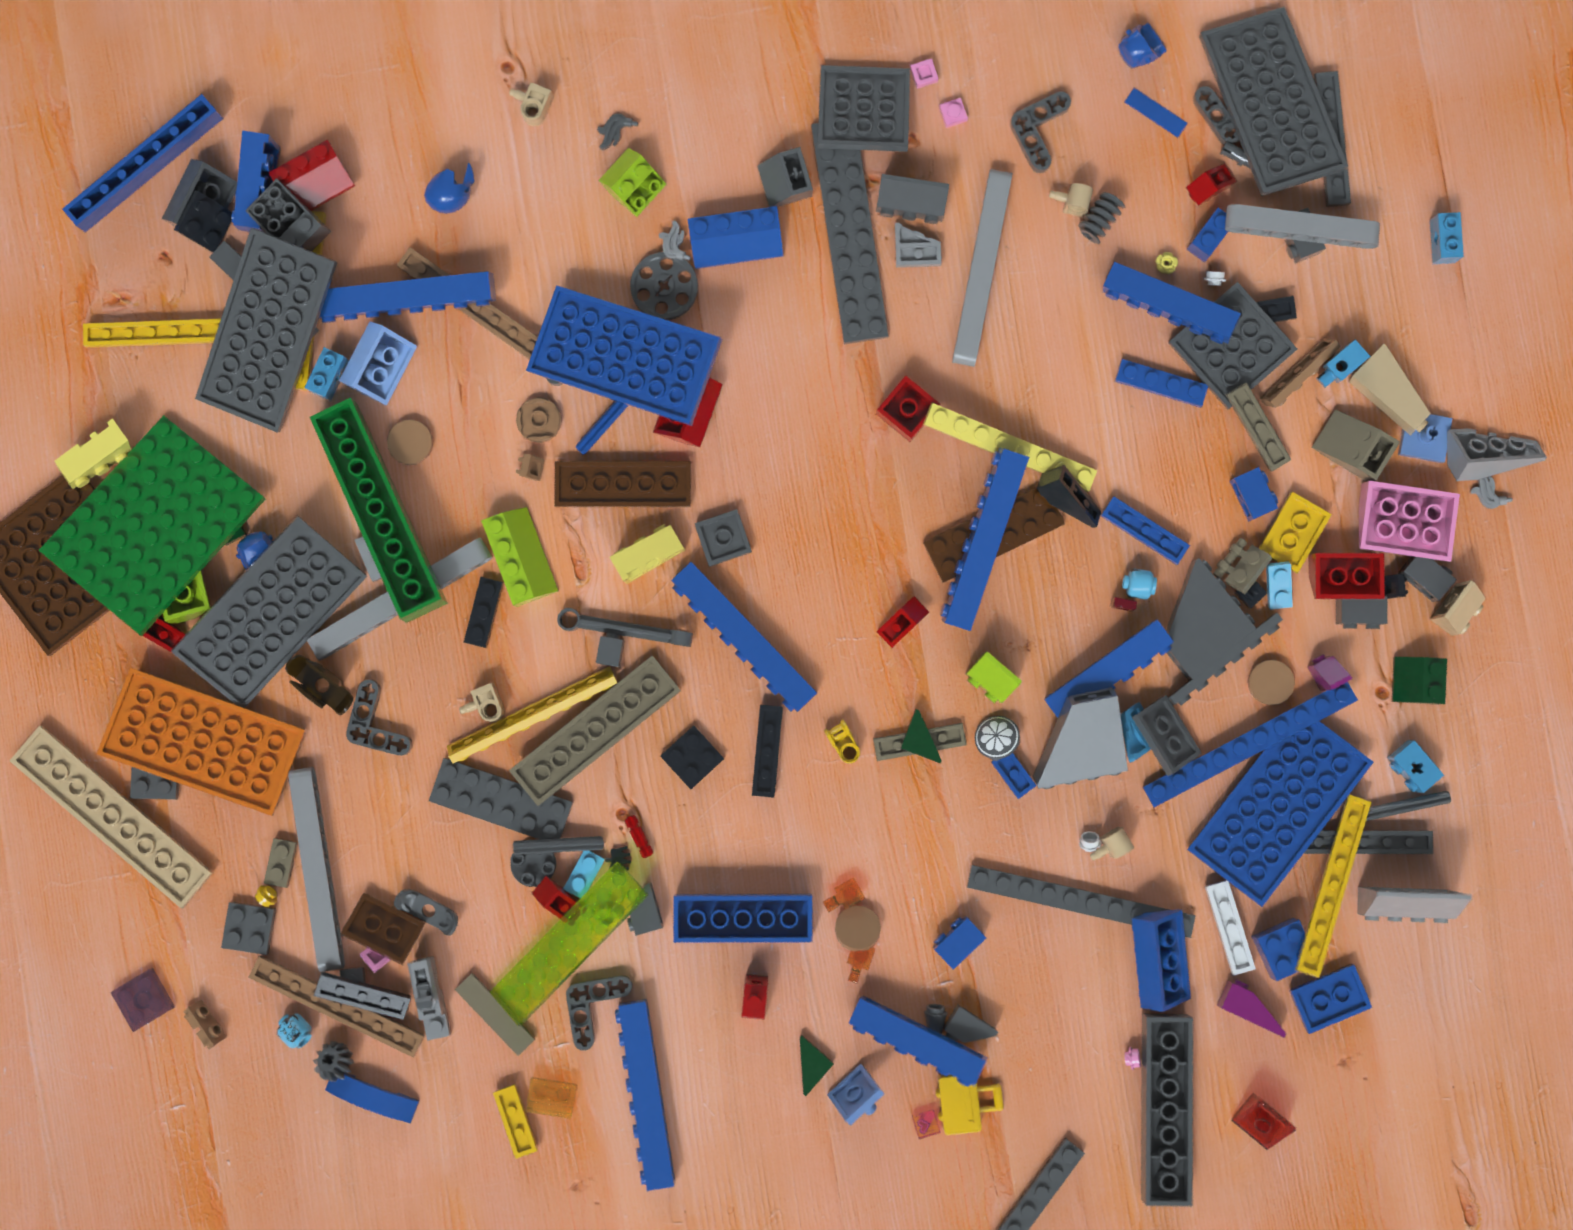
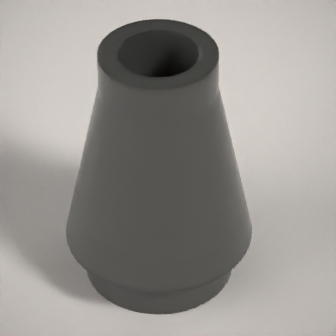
[924,1004,947,1034]

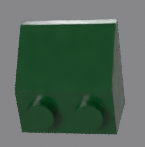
[1391,657,1447,705]

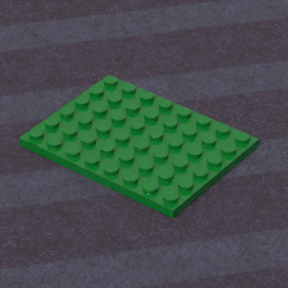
[39,415,266,637]

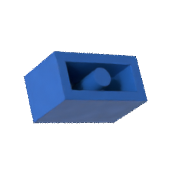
[1186,207,1228,263]
[1230,467,1278,522]
[933,916,986,970]

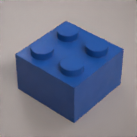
[1251,918,1306,981]

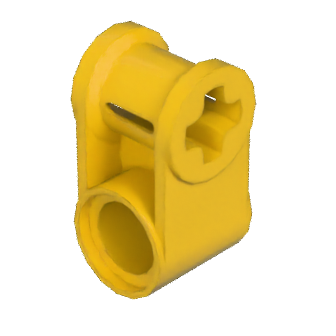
[823,719,860,764]

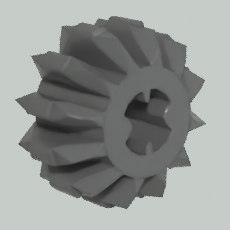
[313,1041,354,1082]

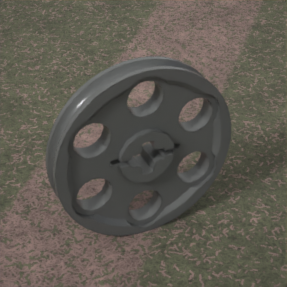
[630,252,698,320]

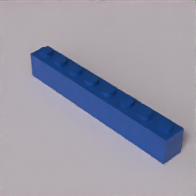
[62,94,223,233]
[319,271,496,323]
[940,448,1029,631]
[671,562,817,712]
[615,999,675,1191]

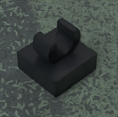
[1384,574,1408,599]
[1234,581,1267,609]

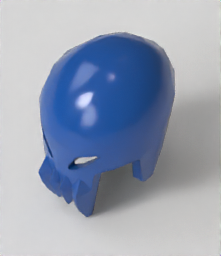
[424,163,474,214]

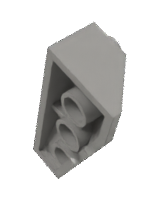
[1447,428,1547,481]

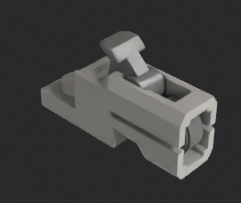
[407,956,451,1041]

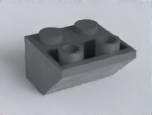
[757,147,813,207]

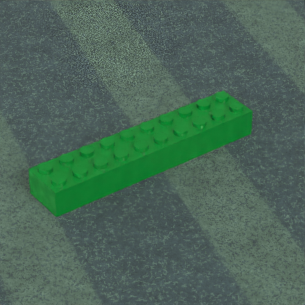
[310,397,448,623]

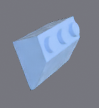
[339,321,417,406]

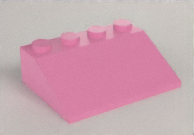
[1359,481,1460,562]

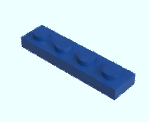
[1115,359,1208,408]
[1101,496,1190,565]

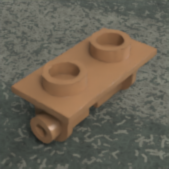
[183,999,227,1049]

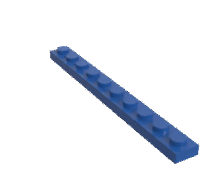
[1143,682,1358,808]

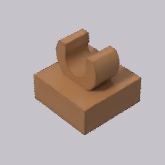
[516,454,545,481]

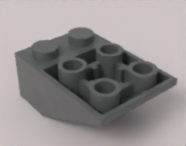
[245,178,331,251]

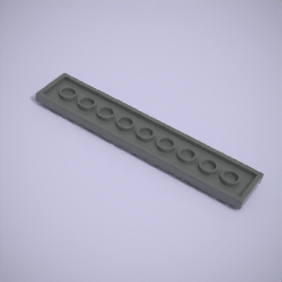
[811,123,888,344]

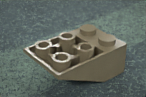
[1311,409,1400,482]

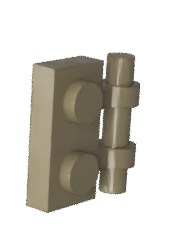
[1213,538,1272,594]

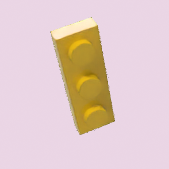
[493,1084,538,1159]

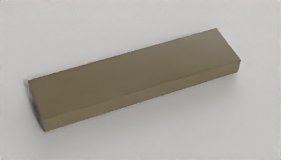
[1225,382,1291,472]
[873,723,967,761]
[455,973,535,1056]

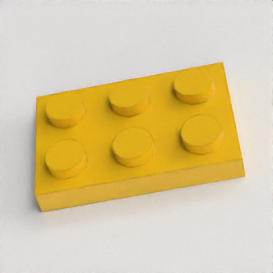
[1259,492,1332,573]

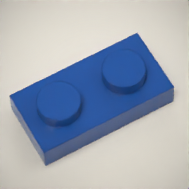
[991,753,1037,799]

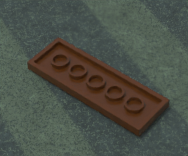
[554,461,691,507]
[923,488,1065,583]

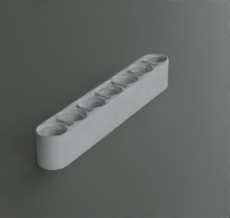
[1225,204,1380,249]

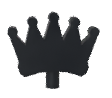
[605,846,631,877]

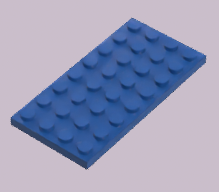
[526,285,723,426]
[1187,721,1374,907]

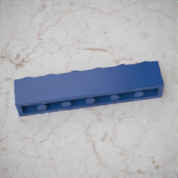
[1103,262,1241,344]
[1045,619,1174,718]
[849,995,988,1087]

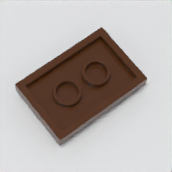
[341,893,425,965]

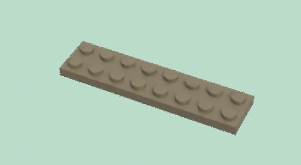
[509,656,681,806]

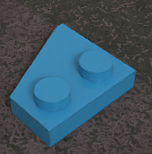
[1120,702,1151,763]

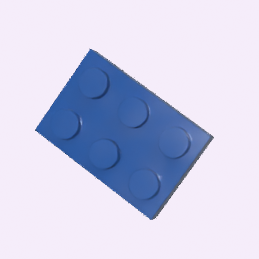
[1289,964,1372,1034]

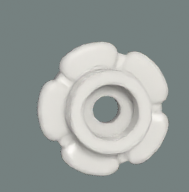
[1204,271,1226,286]
[1079,831,1102,852]

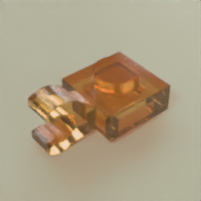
[823,877,865,913]
[847,947,876,984]

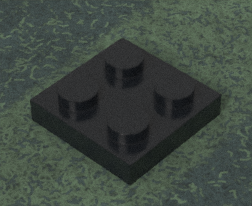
[174,190,232,253]
[660,725,724,790]

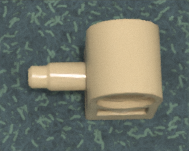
[509,82,554,126]
[1049,183,1093,218]
[459,683,505,722]
[1090,827,1134,860]

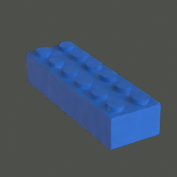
[673,894,812,943]

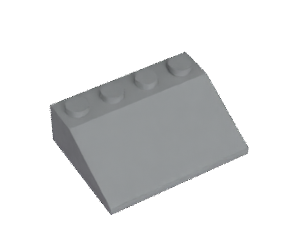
[1357,887,1472,923]

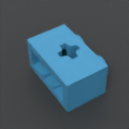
[1430,212,1464,264]
[304,347,349,401]
[1387,740,1444,793]

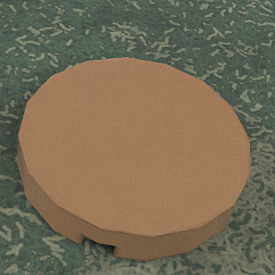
[516,397,562,443]
[387,420,433,465]
[1248,660,1295,705]
[835,905,881,951]

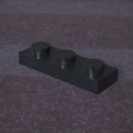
[463,577,504,648]

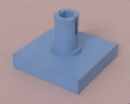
[1398,414,1453,463]
[827,1063,885,1126]

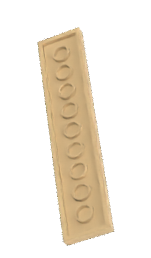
[9,726,214,908]

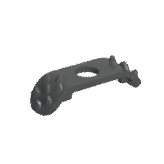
[394,889,458,936]

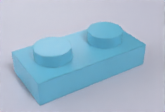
[1266,561,1293,610]
[563,851,605,900]

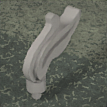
[659,221,690,261]
[1470,476,1513,509]

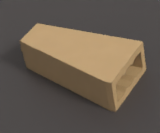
[1349,344,1430,436]

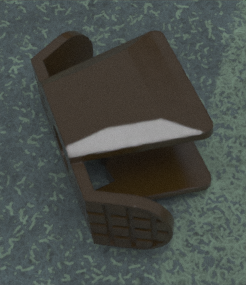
[285,655,353,715]

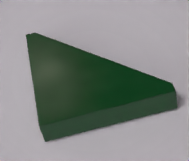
[901,709,942,764]
[800,1035,834,1096]

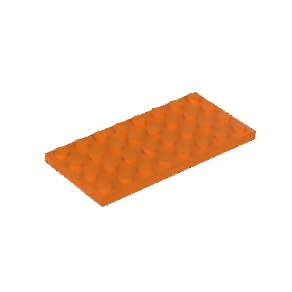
[96,668,306,816]

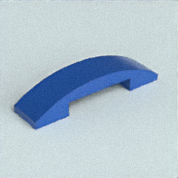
[325,1072,419,1123]

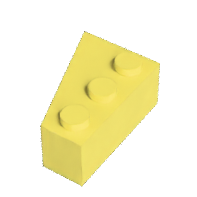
[55,418,131,489]
[609,524,685,584]

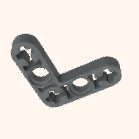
[1193,86,1239,145]
[1010,92,1071,173]
[346,680,412,756]
[566,975,632,1051]

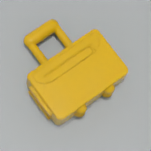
[935,1074,1004,1135]

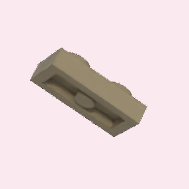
[264,838,298,888]

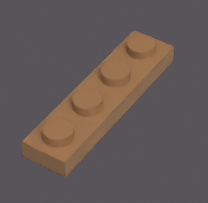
[1260,338,1341,408]

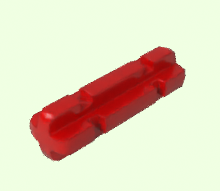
[624,815,653,859]

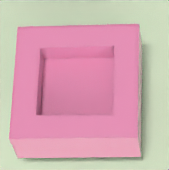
[910,58,939,89]
[939,98,968,128]
[360,948,391,973]

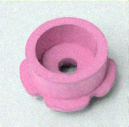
[1125,1047,1141,1070]

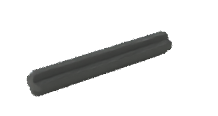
[1366,791,1451,821]
[513,836,604,855]

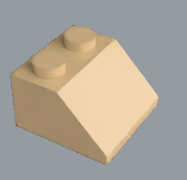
[1430,580,1486,636]

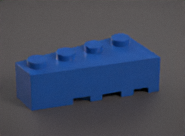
[232,130,280,233]

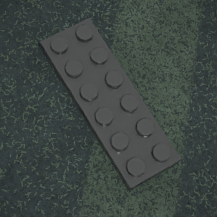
[429,758,573,840]

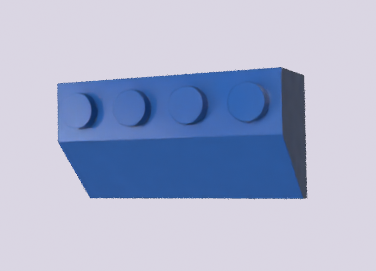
[688,206,783,269]
[1132,909,1191,1012]

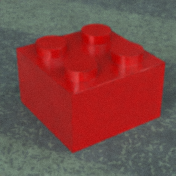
[876,376,941,442]

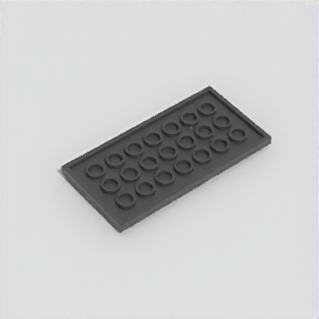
[1199,6,1348,196]
[195,228,338,433]
[171,515,367,708]

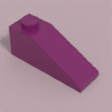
[1217,979,1286,1038]

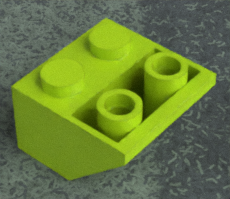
[598,148,667,217]

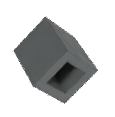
[596,633,625,668]

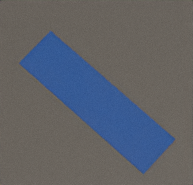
[1125,88,1188,138]

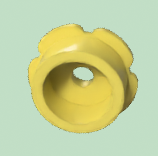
[1156,252,1178,274]

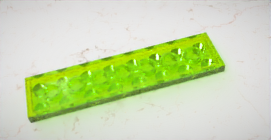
[489,862,649,1026]

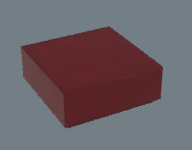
[1110,597,1137,612]

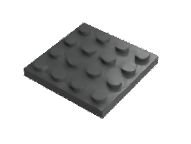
[818,65,910,152]
[1168,282,1297,410]

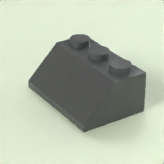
[162,159,237,226]
[876,174,949,224]

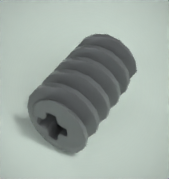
[1079,192,1126,244]

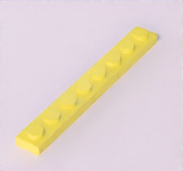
[923,403,1097,492]

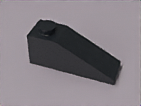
[1037,465,1101,528]

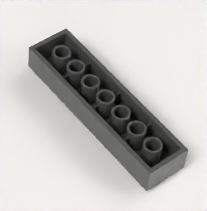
[1141,1013,1193,1206]

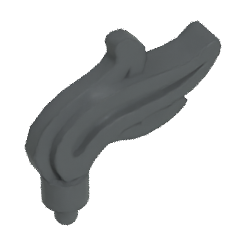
[597,113,638,150]

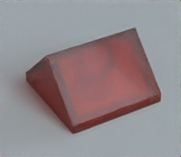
[1231,1093,1296,1150]

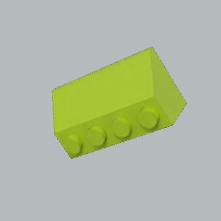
[481,507,558,607]

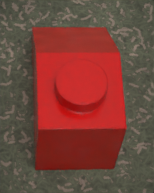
[1186,163,1237,206]
[876,596,929,648]
[142,616,186,653]
[531,876,586,926]

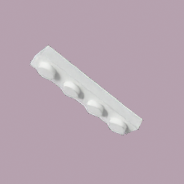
[1204,880,1256,976]

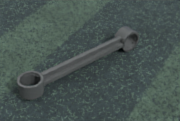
[557,608,693,647]

